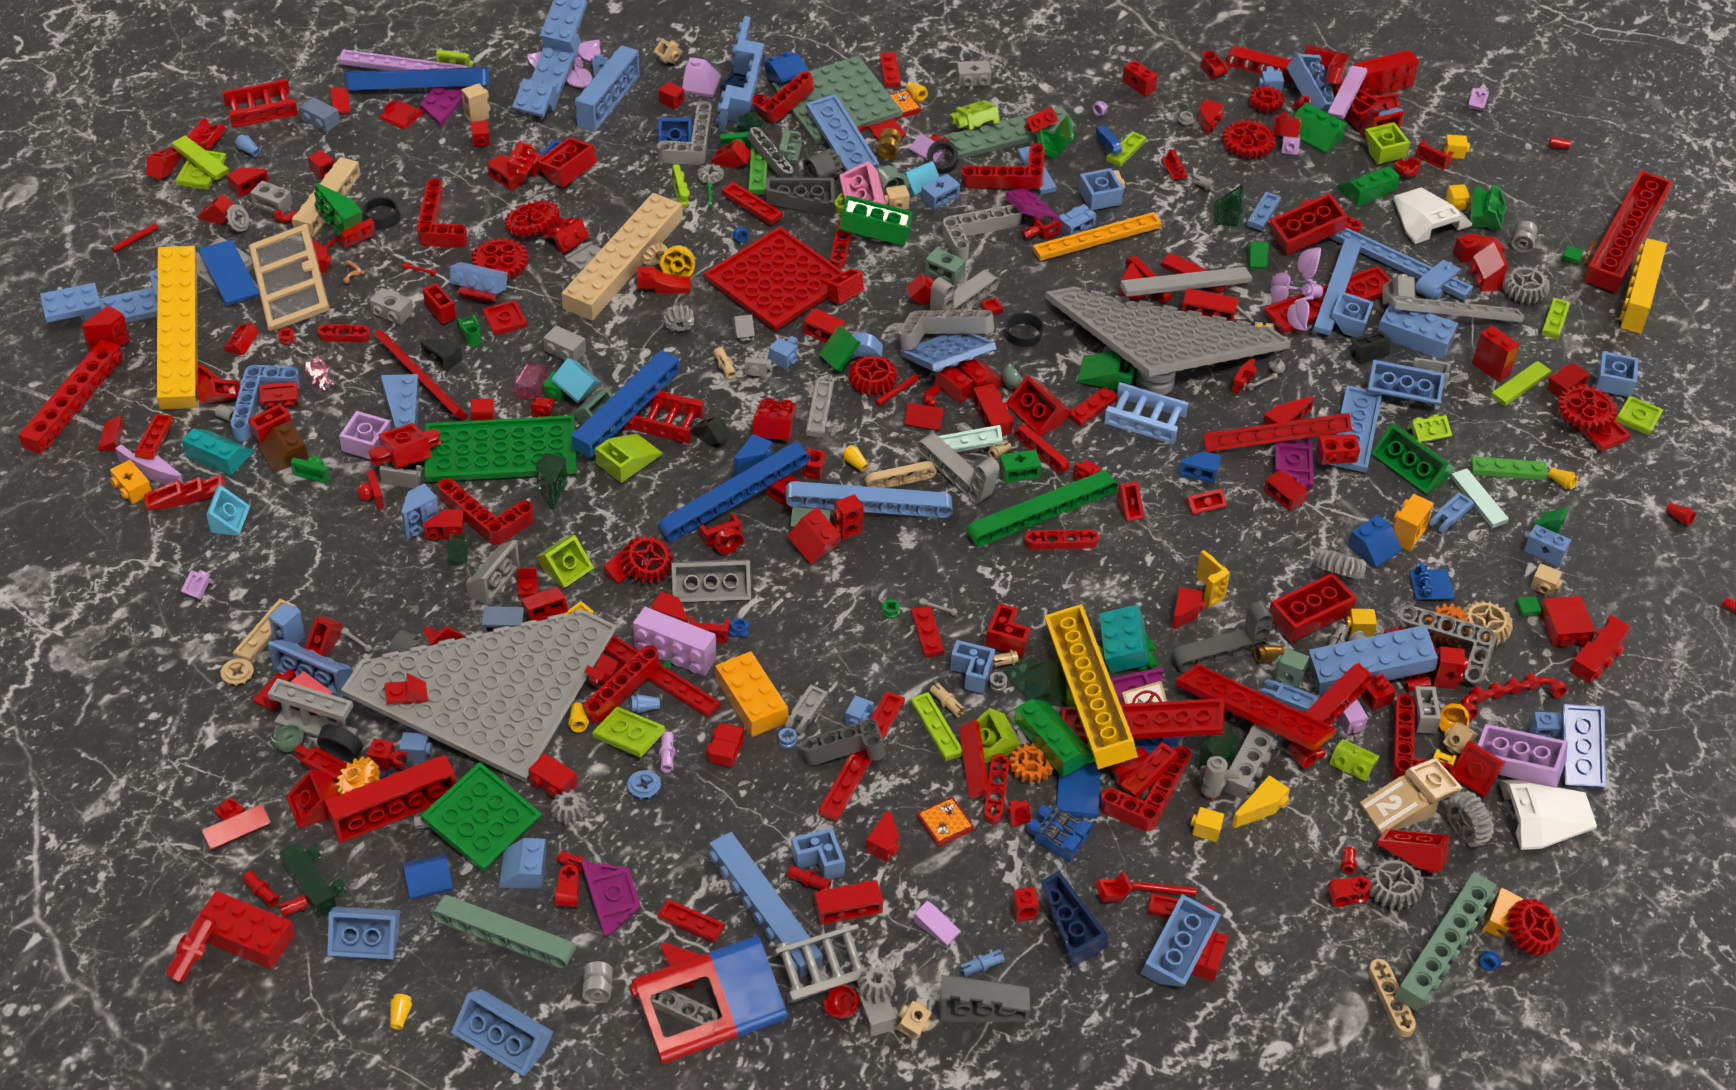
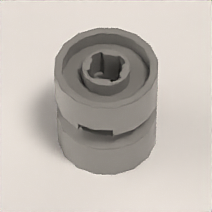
[1512,221,1538,253]
[582,961,613,1004]

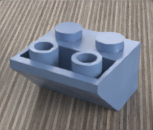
[401,483,439,540]

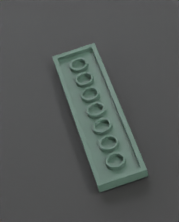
[944,106,1076,159]

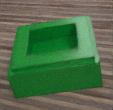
[1562,245,1584,265]
[1516,596,1541,617]

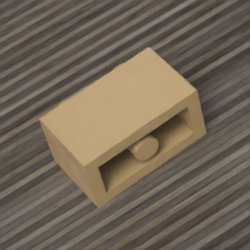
[462,83,490,123]

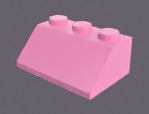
[839,161,886,205]

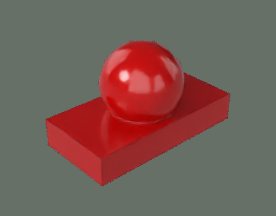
[357,469,384,510]

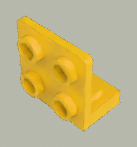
[1196,550,1230,609]

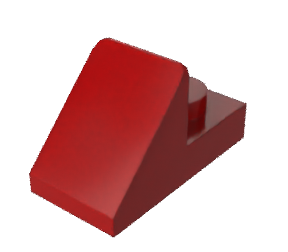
[517,567,538,600]
[384,673,428,705]

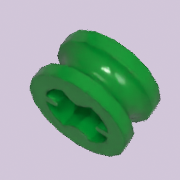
[882,599,900,619]

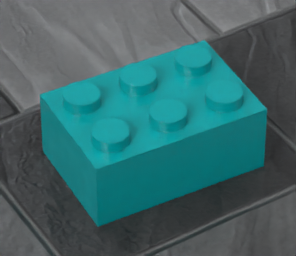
[1100,604,1149,673]

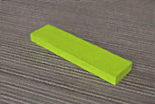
[172,135,229,180]
[1491,361,1551,407]
[910,692,963,762]

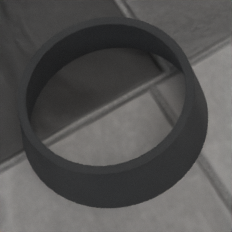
[363,197,401,230]
[1006,312,1044,347]
[317,724,363,762]

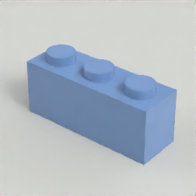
[449,262,507,294]

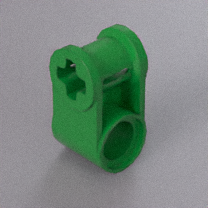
[456,314,482,347]

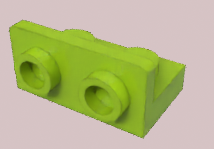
[436,49,473,67]
[1407,414,1452,443]
[1329,739,1380,781]

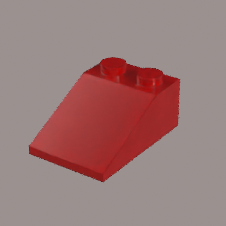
[1378,829,1449,873]

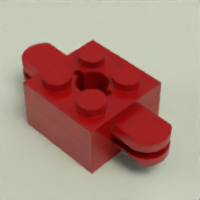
[369,423,441,468]

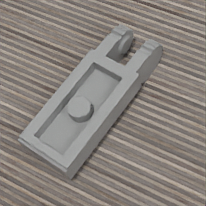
[785,685,828,735]

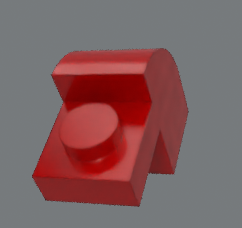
[1272,112,1301,138]
[584,654,625,688]

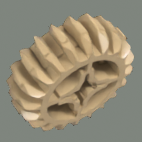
[1462,599,1513,647]

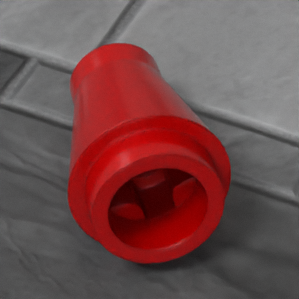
[1666,503,1696,525]

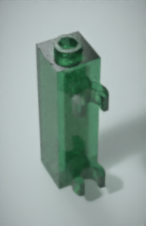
[279,842,346,918]

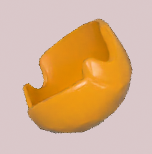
[1439,703,1470,733]

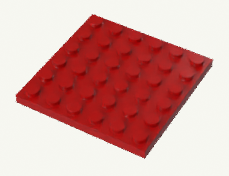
[704,226,843,331]

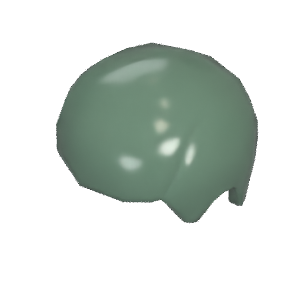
[1002,364,1023,390]
[270,724,304,752]

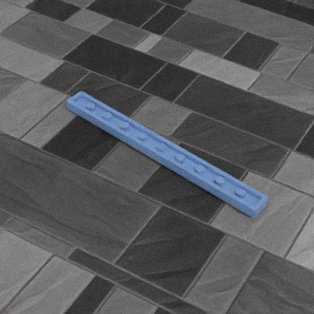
[1329,227,1473,300]

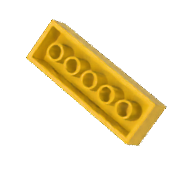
[1619,238,1667,334]

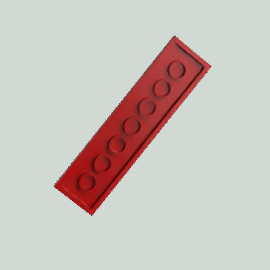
[1263,266,1391,333]
[1175,664,1336,751]
[1061,698,1225,742]

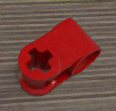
[1200,50,1228,79]
[555,865,579,907]
[1327,876,1371,907]

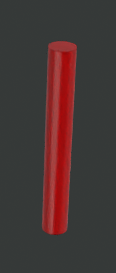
[111,223,159,253]
[875,374,919,406]
[1132,881,1197,897]

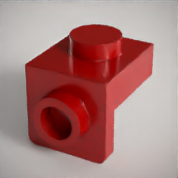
[1094,872,1133,902]

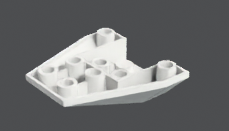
[1393,187,1472,244]
[1499,779,1597,850]

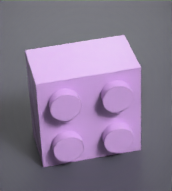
[339,411,392,459]

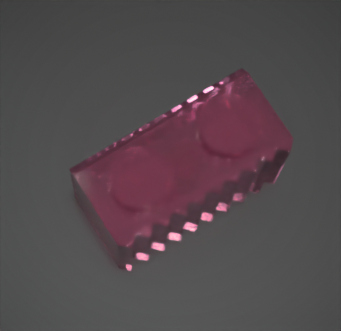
[513,361,550,401]

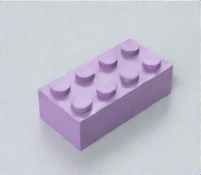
[633,607,716,676]
[1478,724,1568,788]

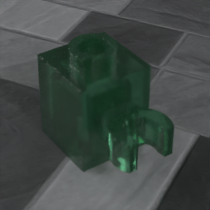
[448,533,469,565]

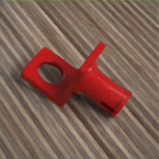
[1021,216,1061,241]

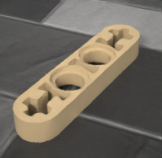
[865,461,937,488]
[1368,959,1416,1037]

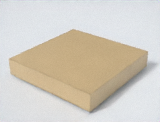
[1405,758,1462,804]

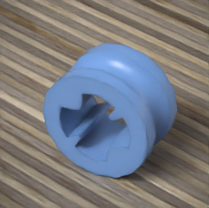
[778,728,797,748]

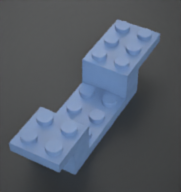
[512,0,588,117]
[716,16,764,132]
[40,269,158,323]

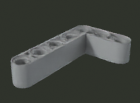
[657,101,712,165]
[942,205,1022,260]
[930,270,1000,310]
[899,310,995,350]
[917,433,1000,504]
[1399,605,1496,686]

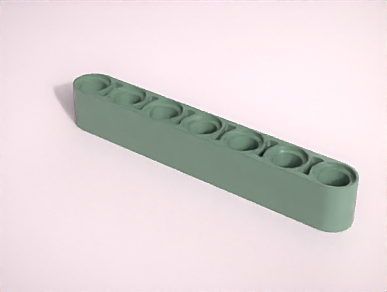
[431,895,576,969]

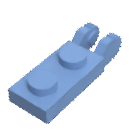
[1429,492,1475,533]
[1260,679,1319,713]

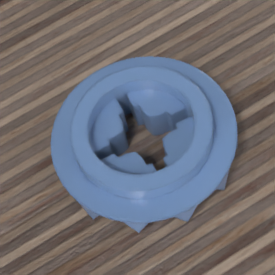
[627,770,661,800]

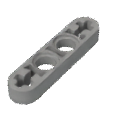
[650,989,718,1030]

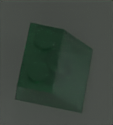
[536,453,568,510]
[1197,721,1239,771]

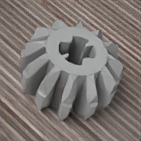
[664,304,694,333]
[551,790,587,826]
[858,964,896,1003]

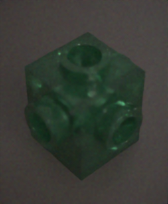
[737,111,764,132]

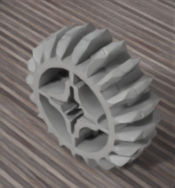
[1502,265,1550,305]
[1314,548,1366,579]
[1446,791,1494,847]
[1366,856,1424,911]

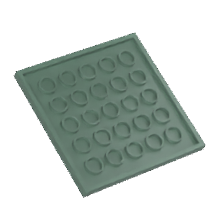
[772,56,902,144]

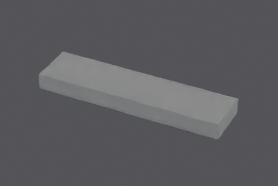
[806,380,834,438]

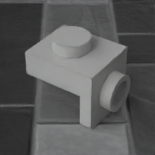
[745,352,772,377]

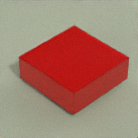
[980,297,1003,315]

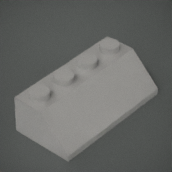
[672,559,751,602]

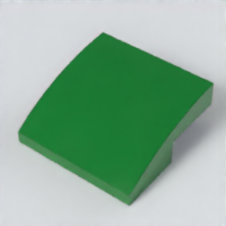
[819,325,861,372]

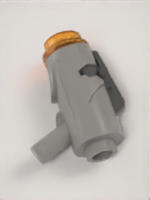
[1200,756,1242,801]

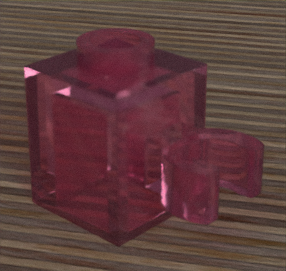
[304,355,334,392]

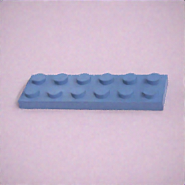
[806,94,879,172]
[1330,385,1382,473]

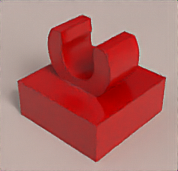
[214,797,245,821]
[1007,800,1031,827]

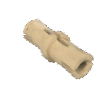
[713,347,737,379]
[930,683,966,718]

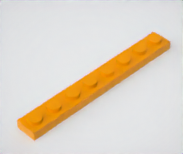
[1032,212,1162,261]

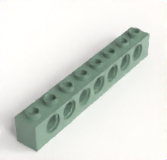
[1394,872,1497,1012]

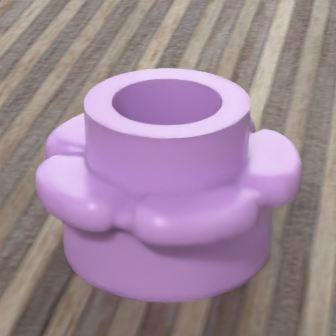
[1093,101,1108,116]

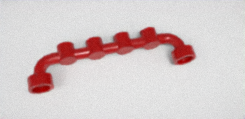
[1461,673,1568,720]

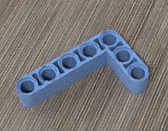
[231,365,300,442]

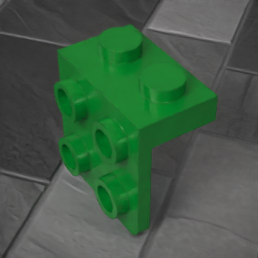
[1036,116,1074,159]

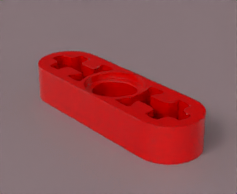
[317,324,371,343]

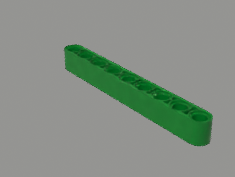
[966,470,1118,547]

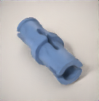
[959,949,1004,978]

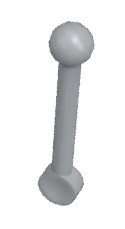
[1247,373,1278,391]
[919,598,958,616]
[341,628,372,652]

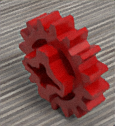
[1249,85,1285,113]

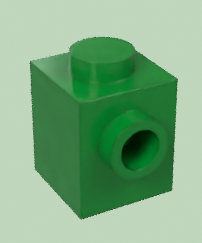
[542,371,566,403]

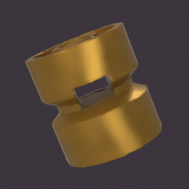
[877,128,901,160]

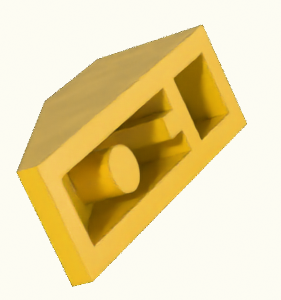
[1232,775,1290,828]

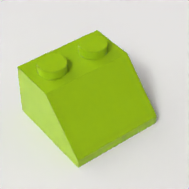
[1365,122,1410,164]
[536,535,594,588]
[977,708,1020,763]

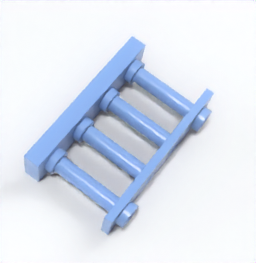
[1104,382,1189,444]

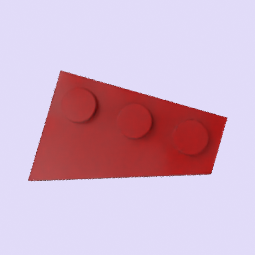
[1332,79,1381,130]
[1569,614,1631,684]

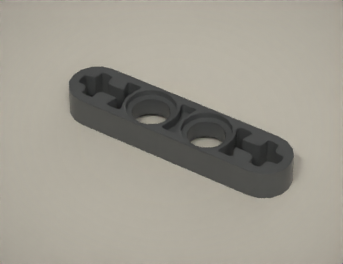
[747,127,793,178]

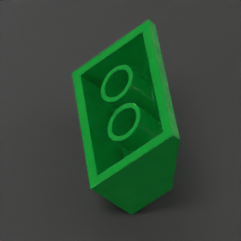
[1294,103,1347,154]
[1336,166,1400,207]

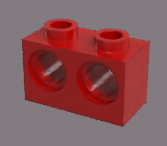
[1316,434,1360,465]
[832,494,864,540]

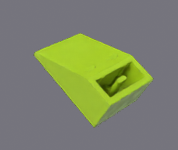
[595,434,662,483]

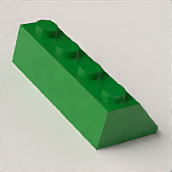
[839,195,913,246]
[1371,423,1456,495]
[1015,699,1094,777]

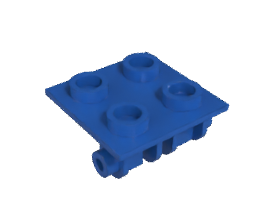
[1409,562,1455,600]

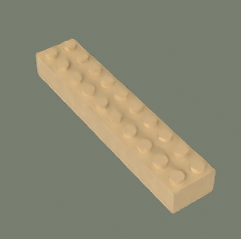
[561,193,683,321]

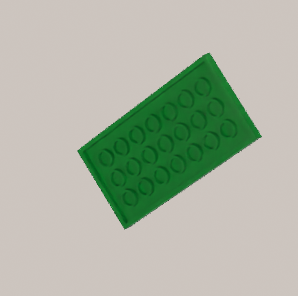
[425,415,577,482]

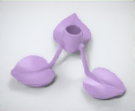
[527,40,600,88]
[1270,248,1323,331]

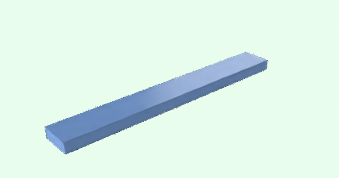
[1313,239,1362,335]

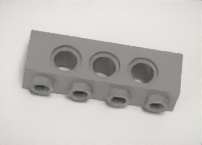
[1222,724,1279,800]

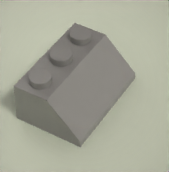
[466,540,520,605]

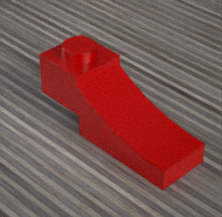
[637,266,690,294]

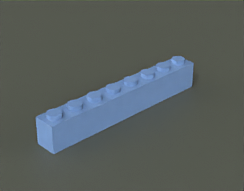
[708,832,823,978]

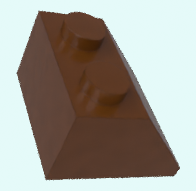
[258,421,308,473]

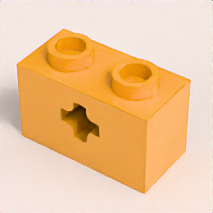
[110,460,152,504]

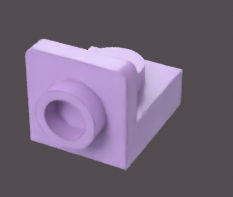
[1468,88,1489,111]
[1282,135,1300,155]
[181,570,215,600]

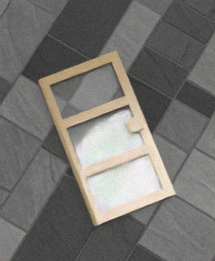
[249,224,330,331]

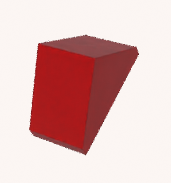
[1116,481,1145,521]

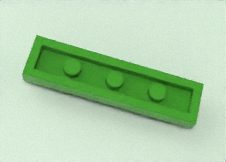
[749,146,768,195]
[1471,456,1548,480]

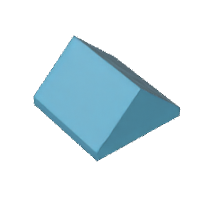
[902,161,939,197]
[551,358,603,403]
[206,485,250,535]

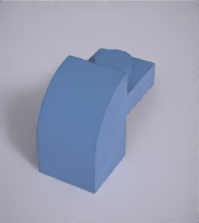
[849,332,883,360]

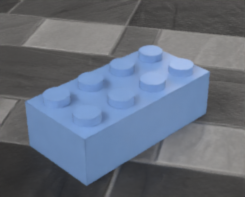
[1378,304,1459,360]

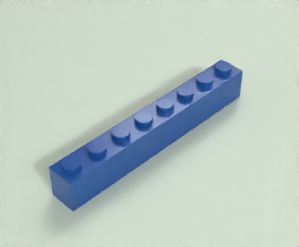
[571,350,680,458]

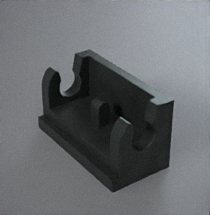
[1351,330,1391,364]

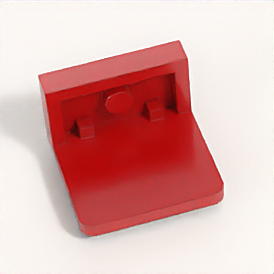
[539,217,590,253]

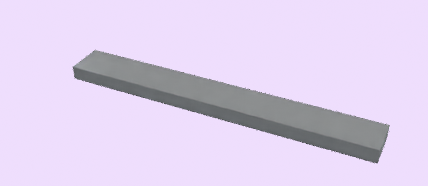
[1120,267,1252,296]
[1388,296,1524,322]

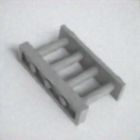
[268,678,358,745]
[771,923,872,1004]

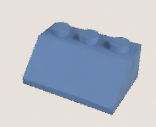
[327,907,400,959]

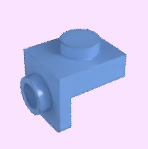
[590,54,608,76]

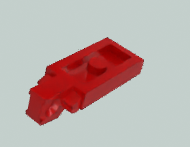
[294,744,347,783]

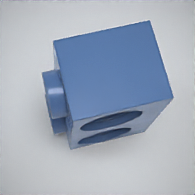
[1529,712,1562,740]

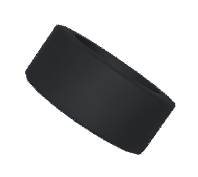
[927,140,959,174]

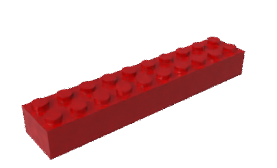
[1584,170,1673,293]

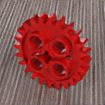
[1222,119,1276,159]
[504,200,560,237]
[471,237,529,280]
[1557,384,1618,432]

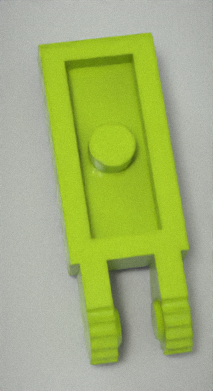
[671,164,690,207]

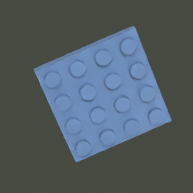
[900,334,996,372]

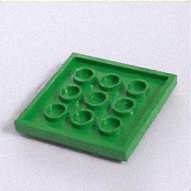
[421,762,542,872]

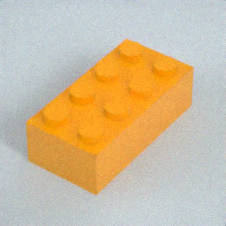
[715,651,788,737]

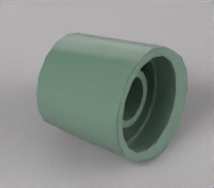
[878,165,910,195]

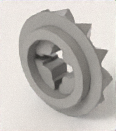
[697,163,724,183]
[225,204,249,232]

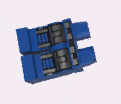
[1027,804,1092,862]

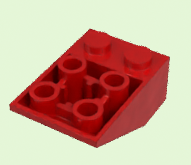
[753,398,797,441]

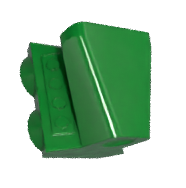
[1470,185,1506,232]

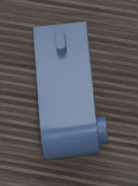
[1415,259,1461,300]

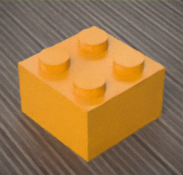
[1392,494,1434,552]

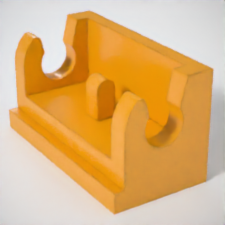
[1482,887,1523,938]

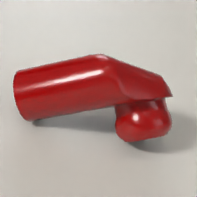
[273,209,298,223]
[923,385,940,406]

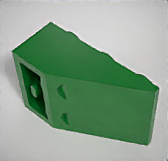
[314,183,362,237]
[1077,351,1136,390]

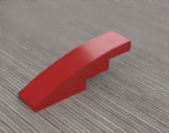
[144,474,226,510]

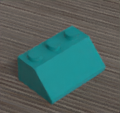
[182,428,254,476]

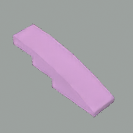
[115,444,183,485]

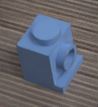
[845,695,874,726]

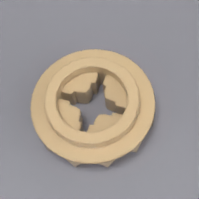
[642,243,668,266]
[221,658,254,687]

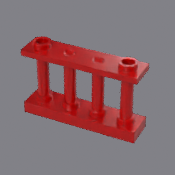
[222,79,298,128]
[622,391,704,444]

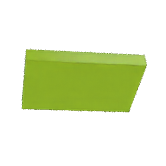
[175,150,227,190]
[592,706,666,758]

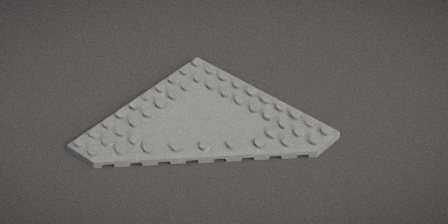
[1045,287,1291,377]
[341,609,618,782]

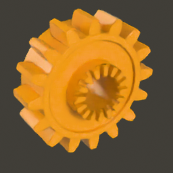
[336,756,381,794]

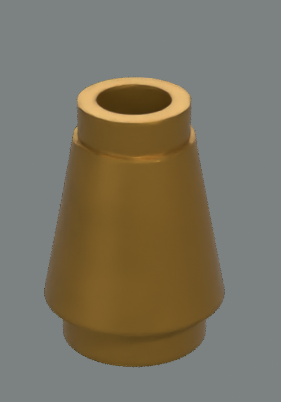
[1254,644,1285,664]

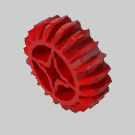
[848,355,897,397]
[621,534,674,585]
[1505,898,1561,957]

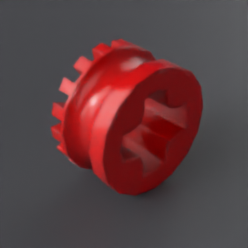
[278,328,295,345]

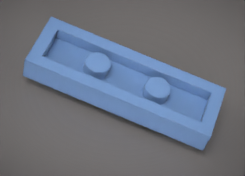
[1247,192,1281,231]

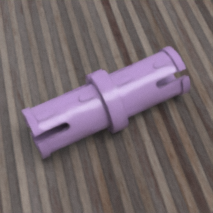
[659,732,675,773]

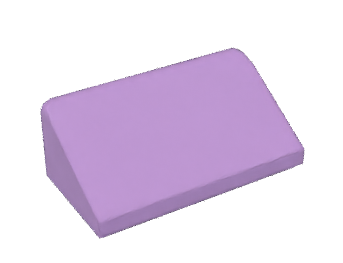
[909,134,945,163]

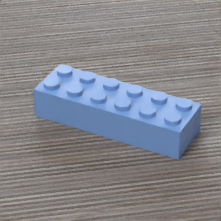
[575,45,640,132]
[1308,625,1438,695]

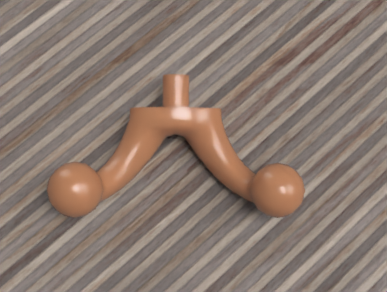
[343,260,364,284]

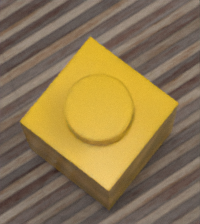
[1444,135,1470,159]
[1445,184,1471,211]
[1345,609,1377,637]
[1190,807,1225,842]

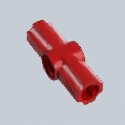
[165,913,216,982]

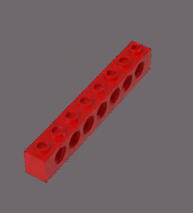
[18,339,123,454]

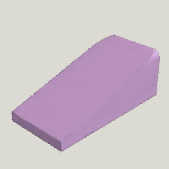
[914,901,961,946]

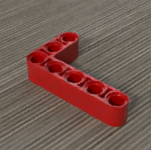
[1304,45,1350,84]
[961,144,1044,189]
[417,178,468,248]
[438,478,535,545]
[1391,693,1455,780]
[1100,745,1191,832]

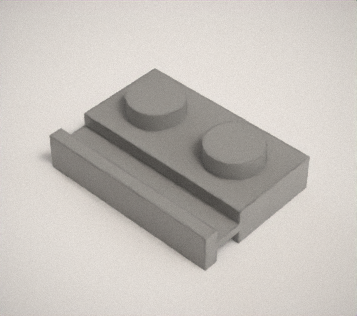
[564,241,601,273]

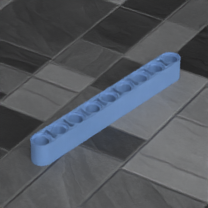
[786,481,953,518]

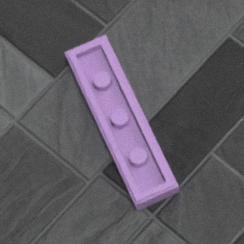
[1328,66,1367,120]

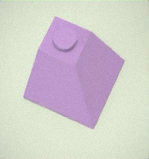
[682,57,721,97]

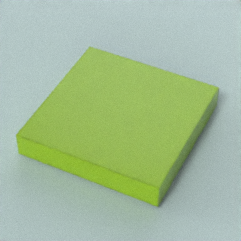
[1616,396,1663,436]

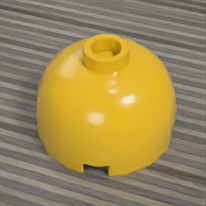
[660,245,695,276]

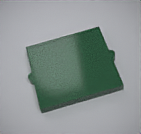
[1003,656,1051,694]

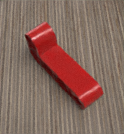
[752,71,815,123]

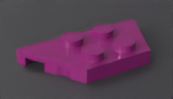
[420,86,470,127]
[1005,188,1059,222]
[1274,437,1314,490]
[1110,667,1163,704]
[581,860,641,938]

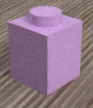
[1337,699,1368,735]

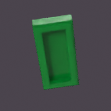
[720,132,753,149]
[291,455,330,484]

